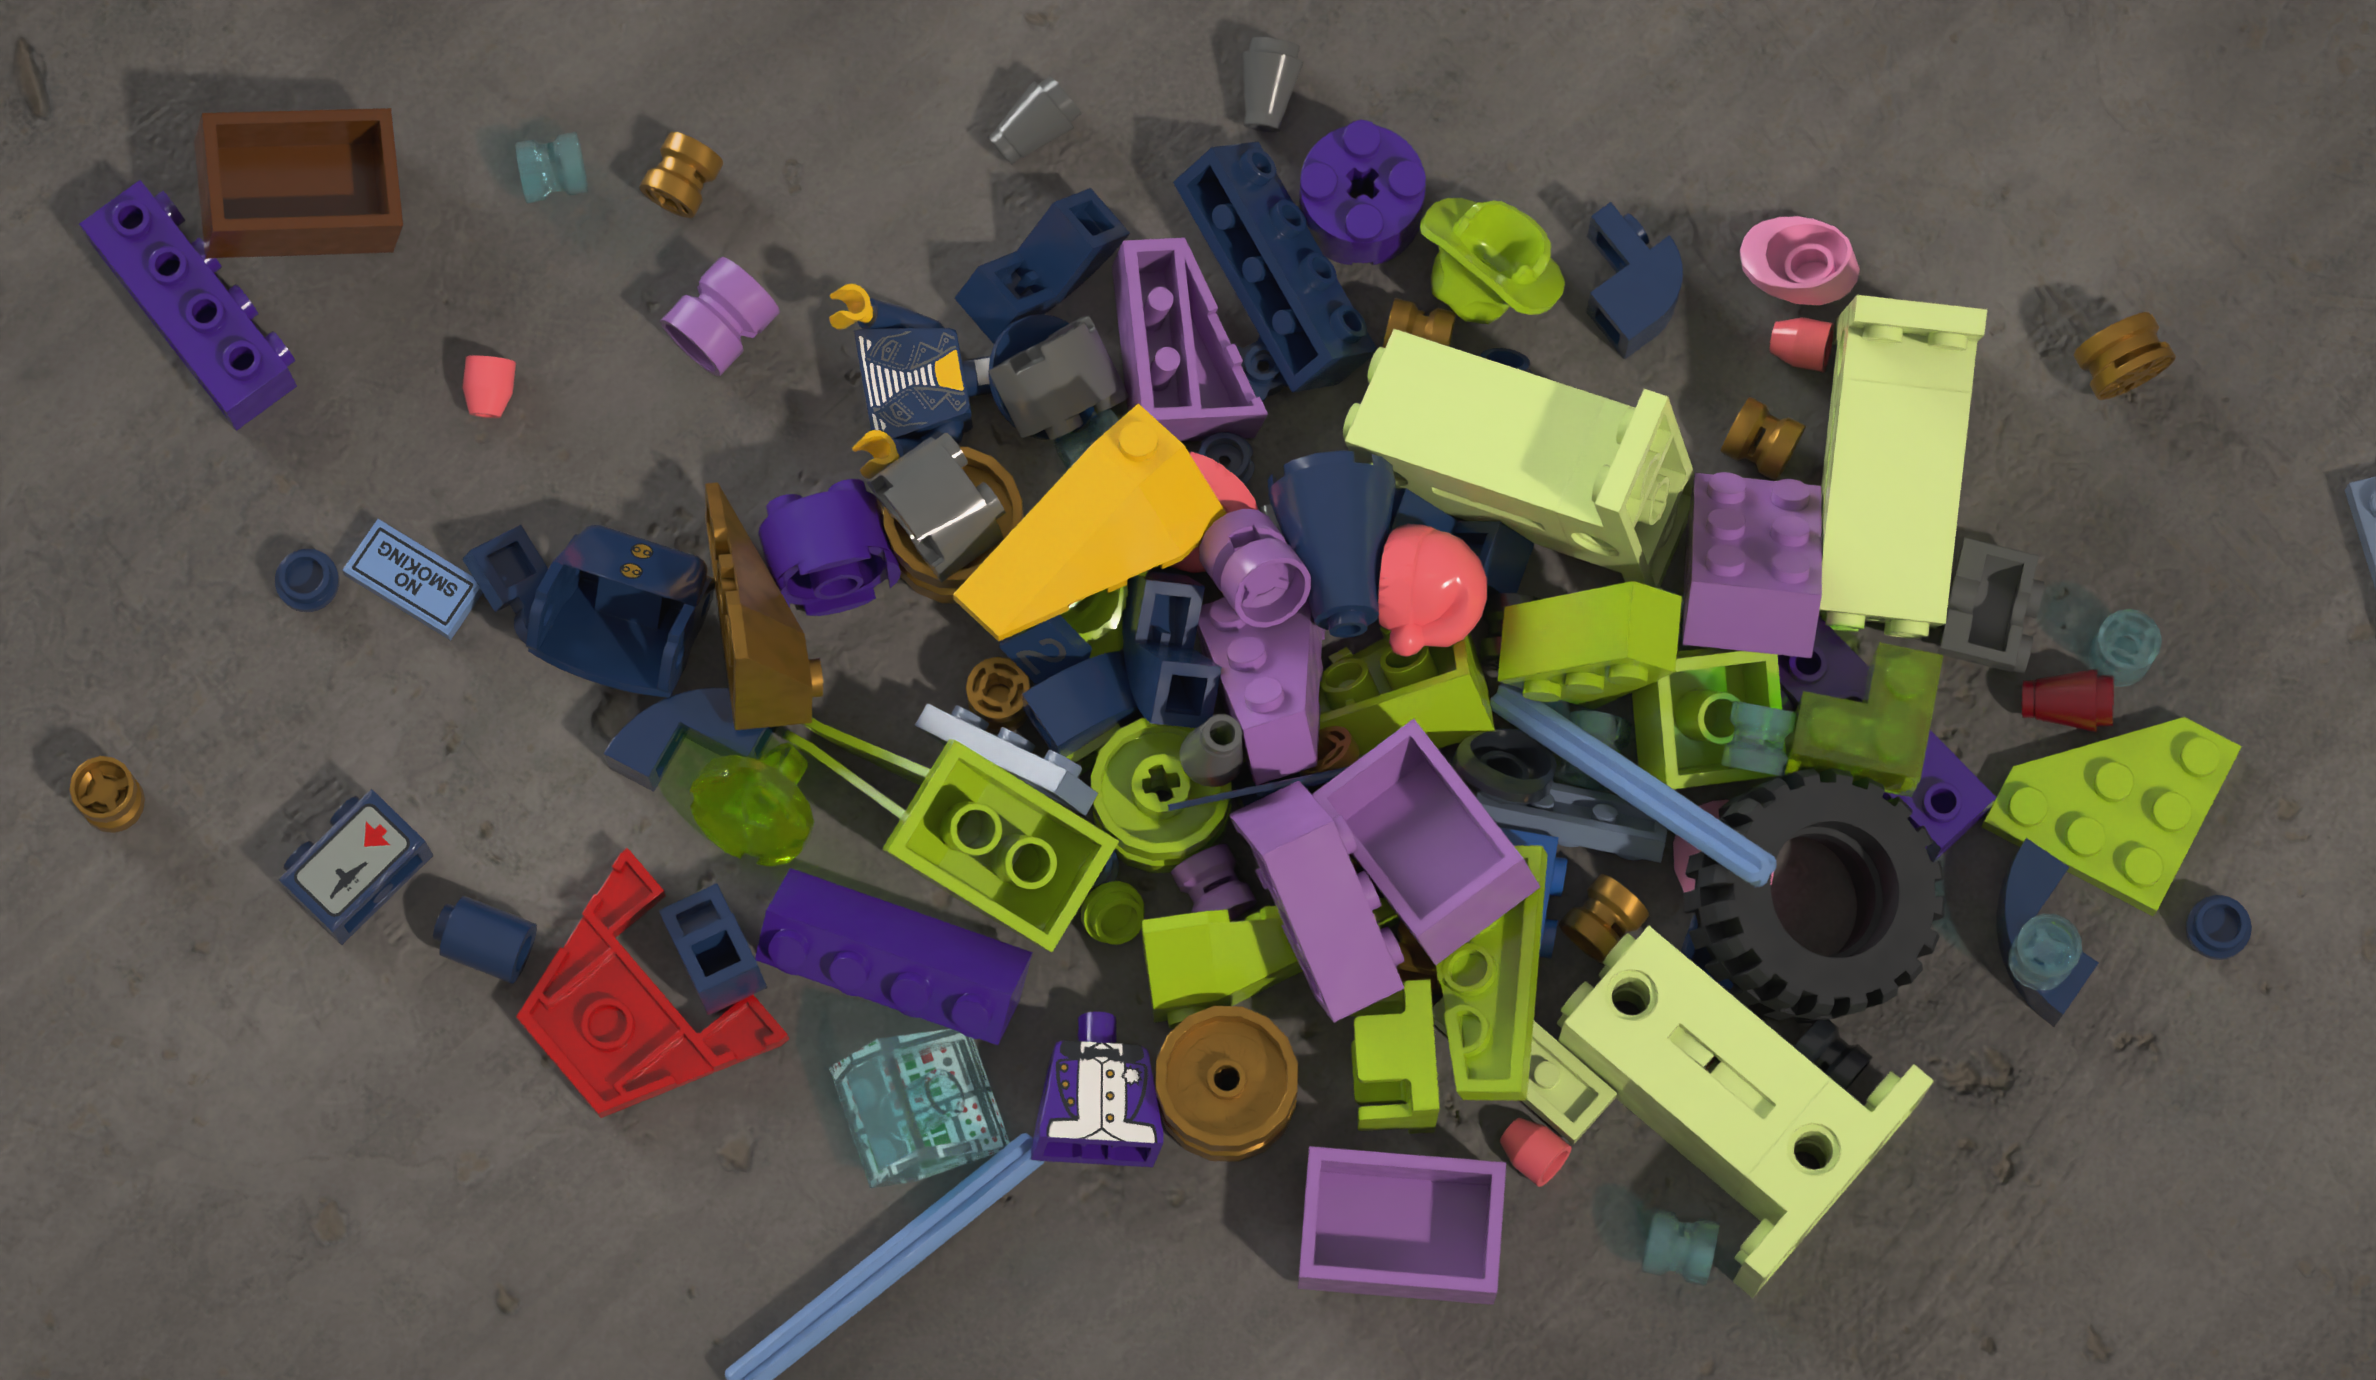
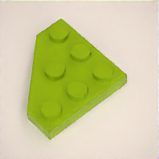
[1981,717,2242,916]

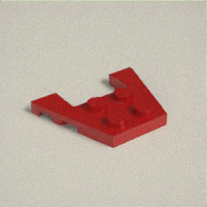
[516,848,789,1118]

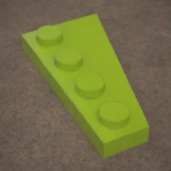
[1436,845,1548,1101]

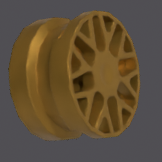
[2074,312,2176,400]

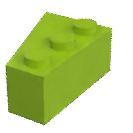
[1498,581,1682,710]

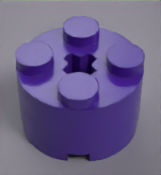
[1299,120,1426,265]
[758,479,901,616]

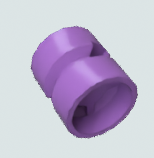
[660,257,780,376]
[1199,509,1311,628]

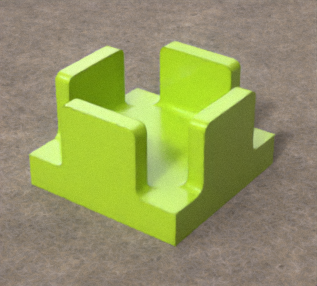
[1350,980,1440,1134]

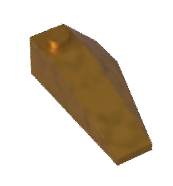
[705,482,823,730]

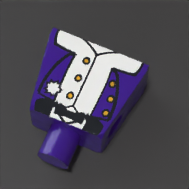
[1031,1012,1163,1167]

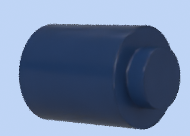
[433,896,537,984]

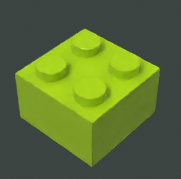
[1632,648,1788,789]

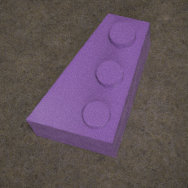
[1112,238,1268,442]
[1197,597,1325,785]
[1229,781,1404,1022]

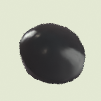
[1451,729,1557,804]

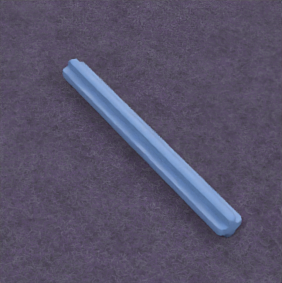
[1490,683,1777,887]
[725,1133,1045,1380]

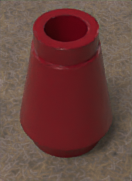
[2022,668,2114,732]

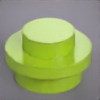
[1081,881,1144,945]

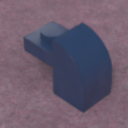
[1586,202,1683,360]
[659,883,767,1016]

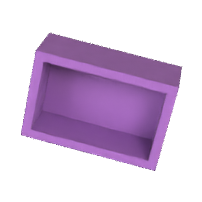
[1683,472,1822,658]
[1312,719,1540,965]
[1298,1146,1506,1305]

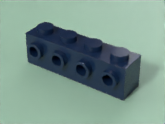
[1173,141,1377,393]

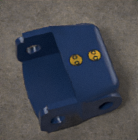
[526,525,715,697]

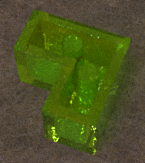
[1784,642,1943,797]

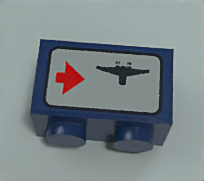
[279,789,434,945]

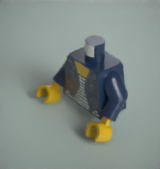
[829,284,992,479]

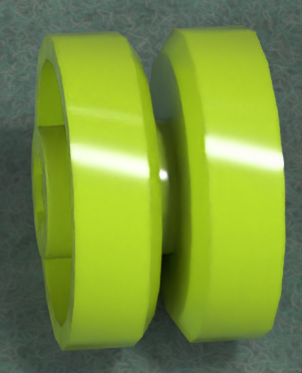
[1091,718,1232,874]

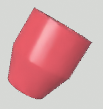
[1769,317,1834,372]
[462,355,516,418]
[1500,1118,1572,1187]

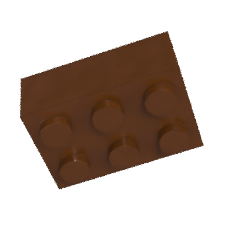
[194,108,403,259]

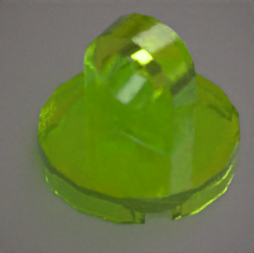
[690,742,815,866]

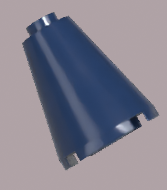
[1268,450,1396,638]

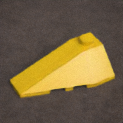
[953,403,1227,642]

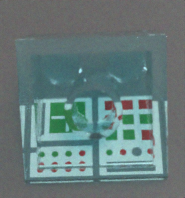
[829,1029,1010,1189]

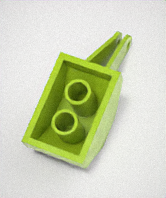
[782,718,1119,952]

